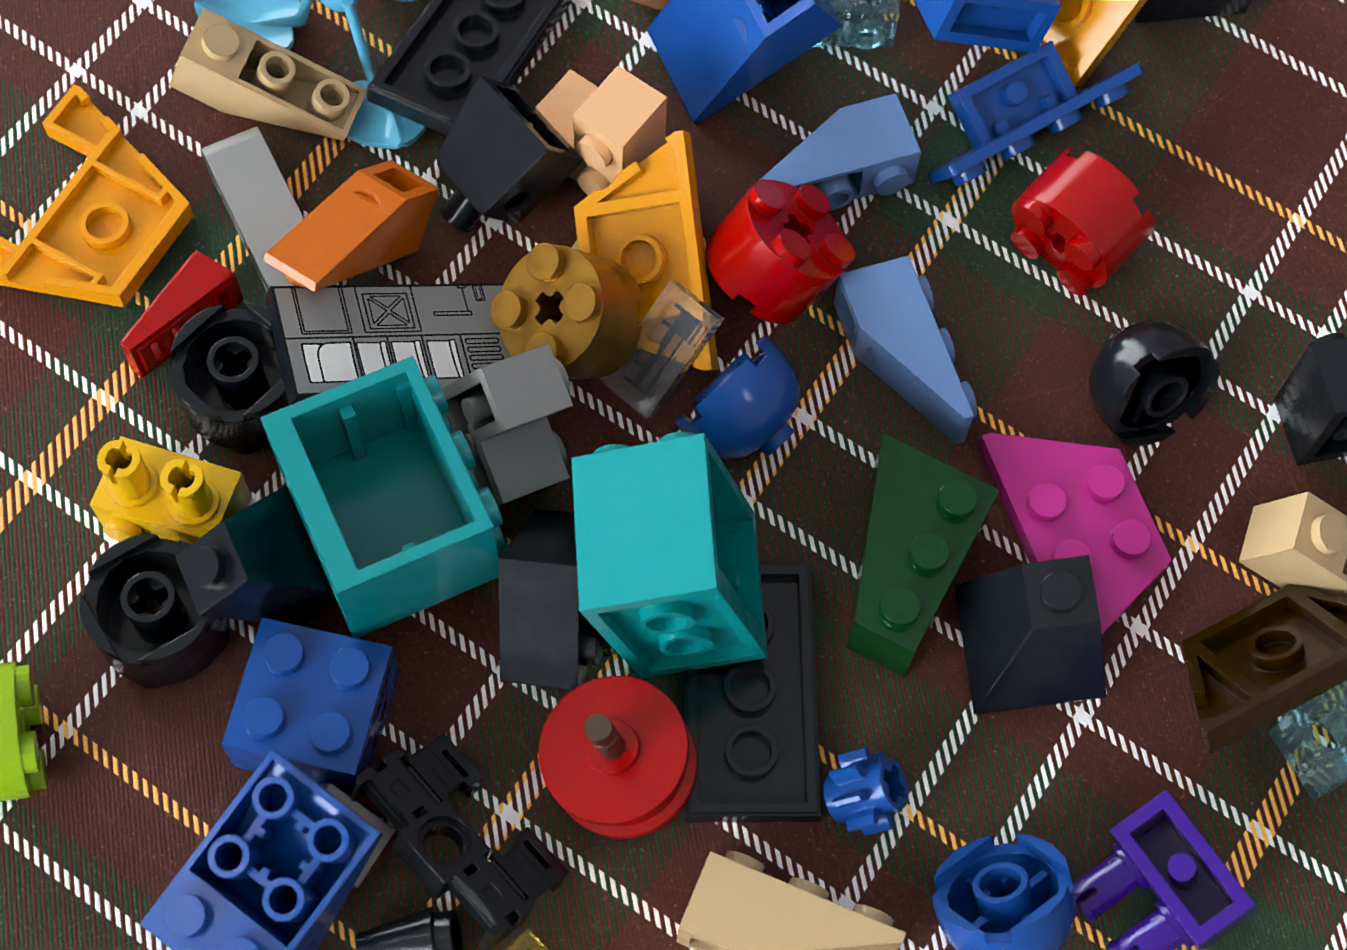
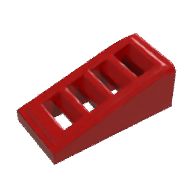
[120,251,243,378]

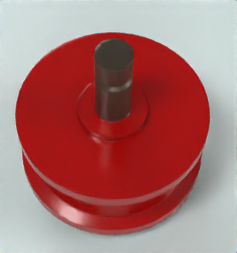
[538,676,698,839]

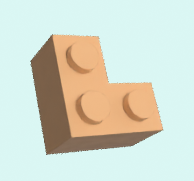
[535,66,667,196]

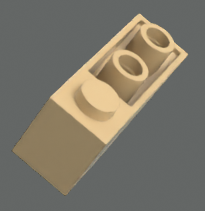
[169,8,367,141]
[1239,491,1347,596]
[676,851,906,950]

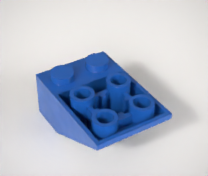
[647,0,842,125]
[140,750,383,950]

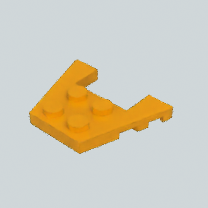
[0,84,194,308]

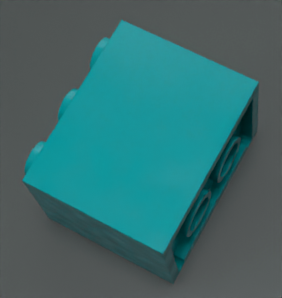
[260,356,507,638]
[572,432,768,678]

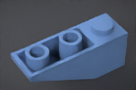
[747,93,921,211]
[833,255,977,444]

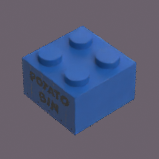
[221,618,400,796]

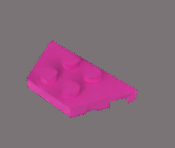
[978,433,1172,636]

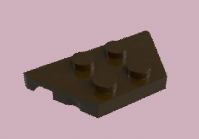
[1182,585,1347,753]

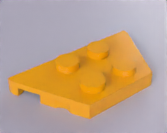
[573,130,719,371]

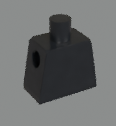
[437,76,583,232]

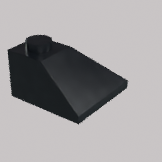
[954,555,1107,716]

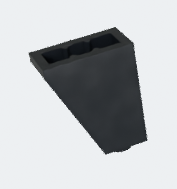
[175,485,337,626]

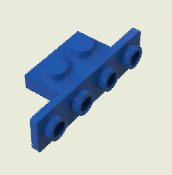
[927,40,1144,187]

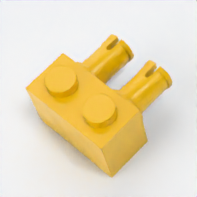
[90,436,252,545]

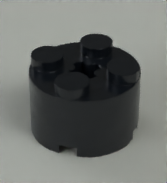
[170,304,289,455]
[79,534,230,689]

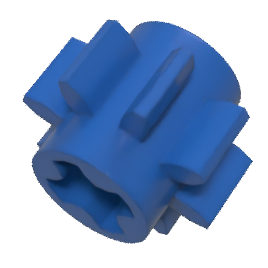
[823,747,909,836]

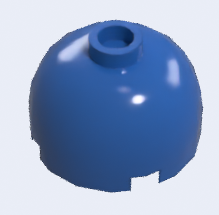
[674,336,800,459]
[932,834,1076,950]

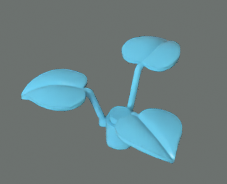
[194,0,427,149]

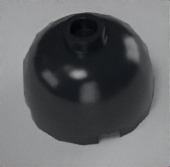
[1089,319,1220,446]

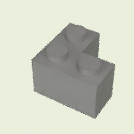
[442,344,573,506]

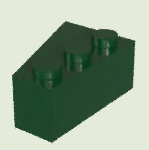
[847,432,1000,678]

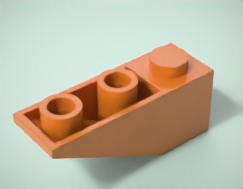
[263,160,440,292]

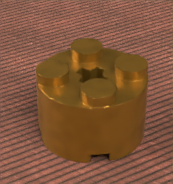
[490,243,642,379]

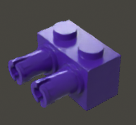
[1072,790,1256,950]

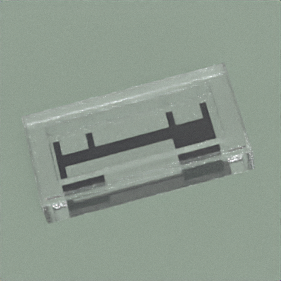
[600,281,724,419]

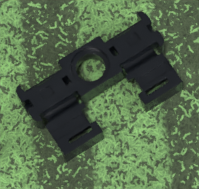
[350,734,569,950]

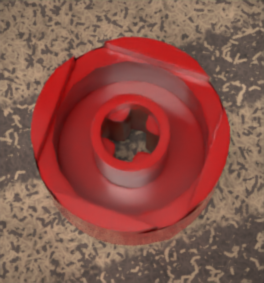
[1010,149,1154,296]
[705,179,855,324]

